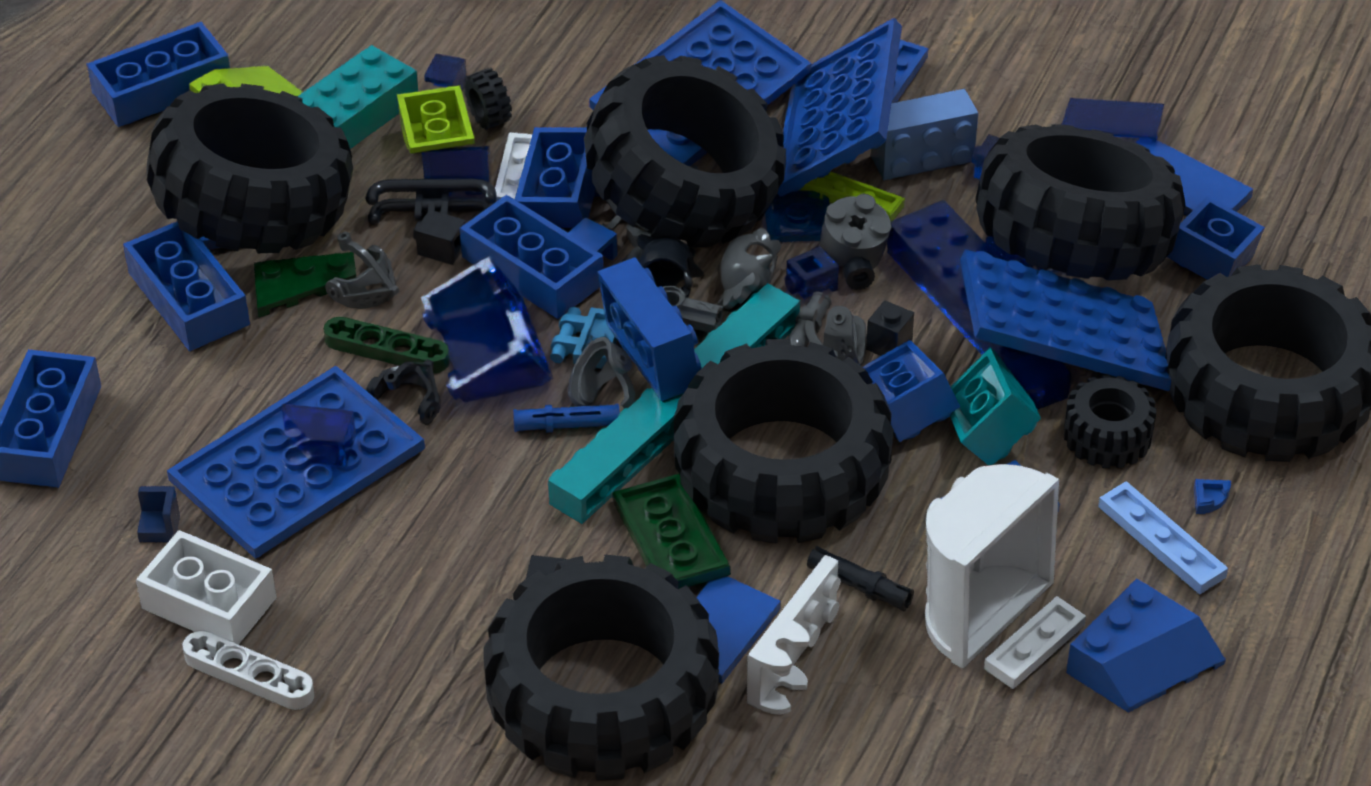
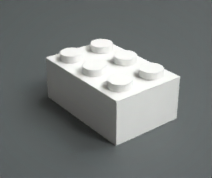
[136,530,276,645]

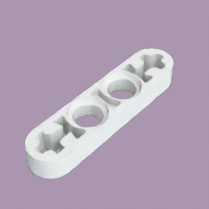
[183,631,314,710]

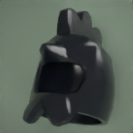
[636,234,704,298]

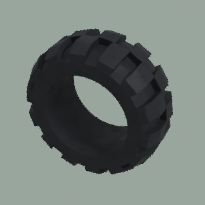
[584,55,786,248]
[146,83,354,254]
[975,124,1186,281]
[1165,264,1371,462]
[674,339,893,543]
[483,554,719,781]

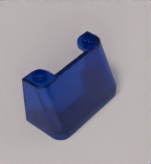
[421,256,553,403]

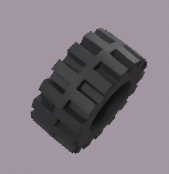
[463,68,512,129]

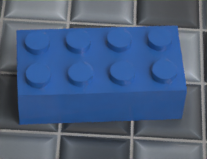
[87,22,230,127]
[460,194,604,319]
[123,221,250,352]
[597,257,701,401]
[0,349,101,488]

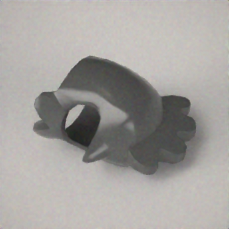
[717,228,781,310]

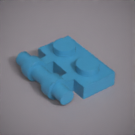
[550,307,617,369]

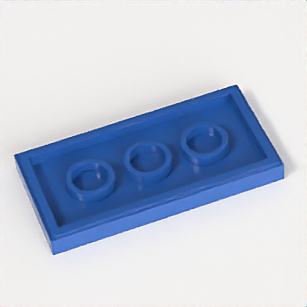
[1135,134,1253,216]

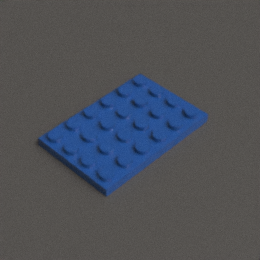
[589,0,811,167]
[778,17,902,197]
[960,249,1171,391]
[167,366,425,559]

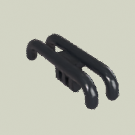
[365,178,497,225]

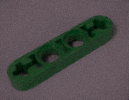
[323,317,450,374]

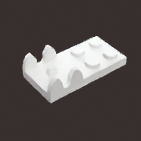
[747,555,841,714]

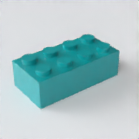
[297,45,419,149]

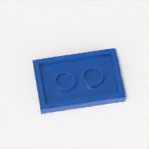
[696,576,781,684]

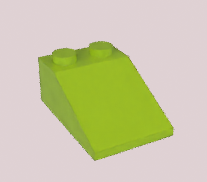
[189,66,303,96]
[397,85,475,154]

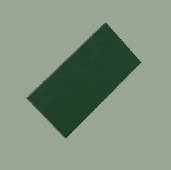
[612,474,731,589]

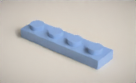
[1098,481,1228,595]

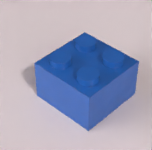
[1167,196,1265,280]

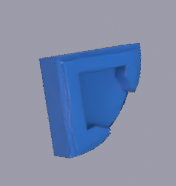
[1194,479,1231,514]

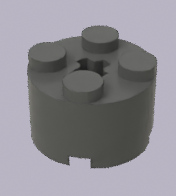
[819,194,891,273]

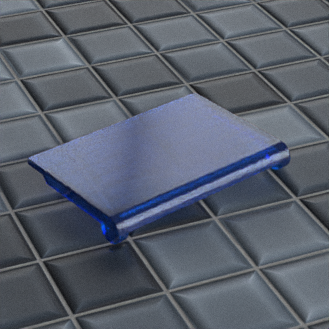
[1061,98,1164,143]

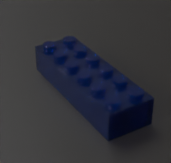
[887,200,1038,369]

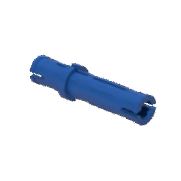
[513,404,620,433]

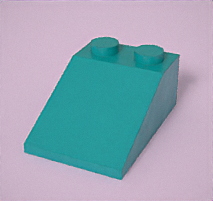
[950,347,1041,465]

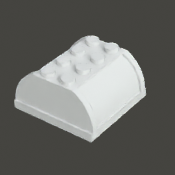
[925,464,1059,669]

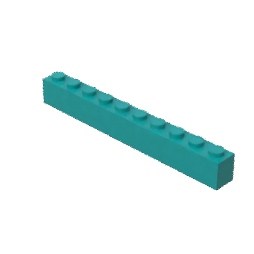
[548,283,800,524]

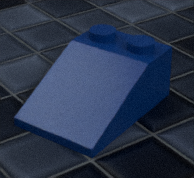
[863,340,960,442]

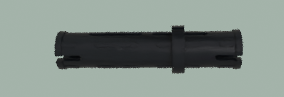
[807,546,914,611]

